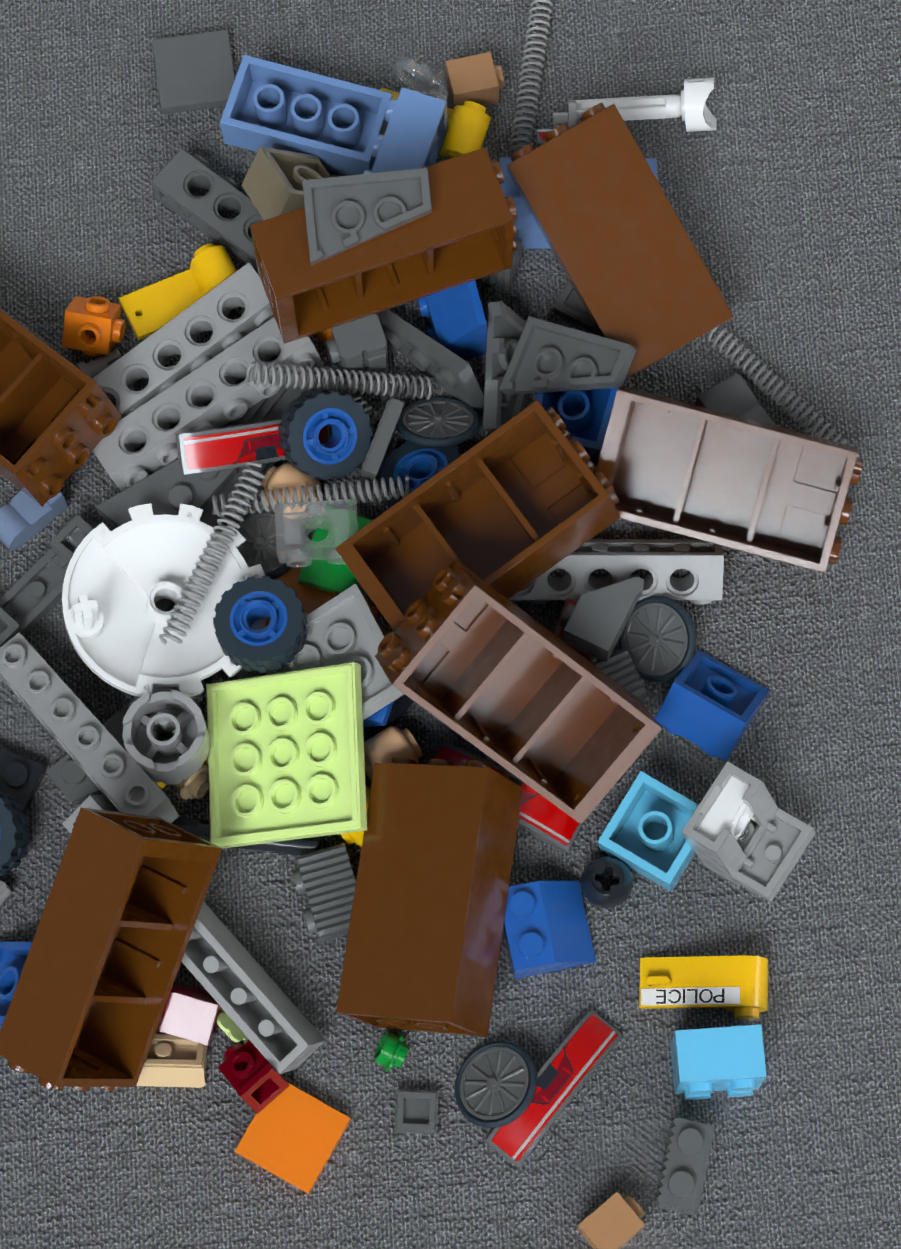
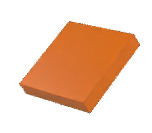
[234,1082,351,1195]

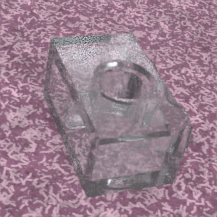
[274,499,359,567]

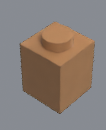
[445,52,505,109]
[577,1192,645,1249]

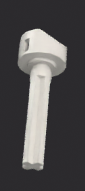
[569,77,717,132]

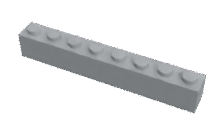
[62,794,326,1074]

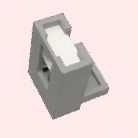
[681,761,816,902]

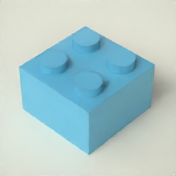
[597,771,698,893]
[670,1024,767,1100]

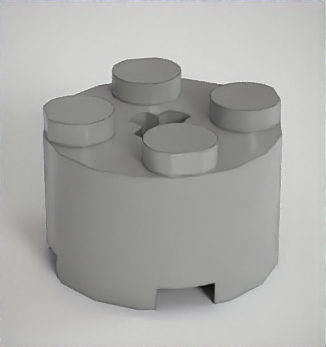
[122,690,211,785]

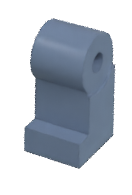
[0,491,68,550]

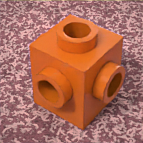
[62,296,126,357]

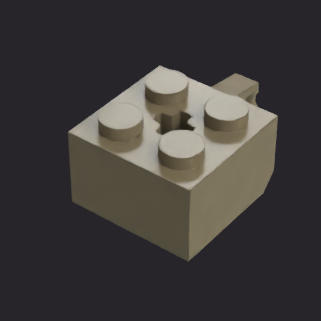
[241,147,331,220]

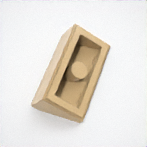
[136,1034,207,1088]

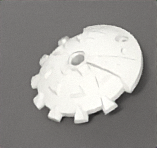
[62,503,266,697]

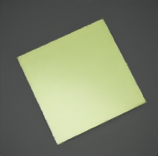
[206,662,367,849]

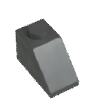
[559,577,644,662]

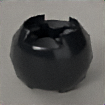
[581,856,633,908]

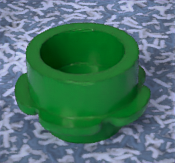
[373,1031,409,1072]

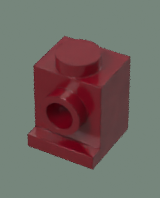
[218,1040,290,1114]

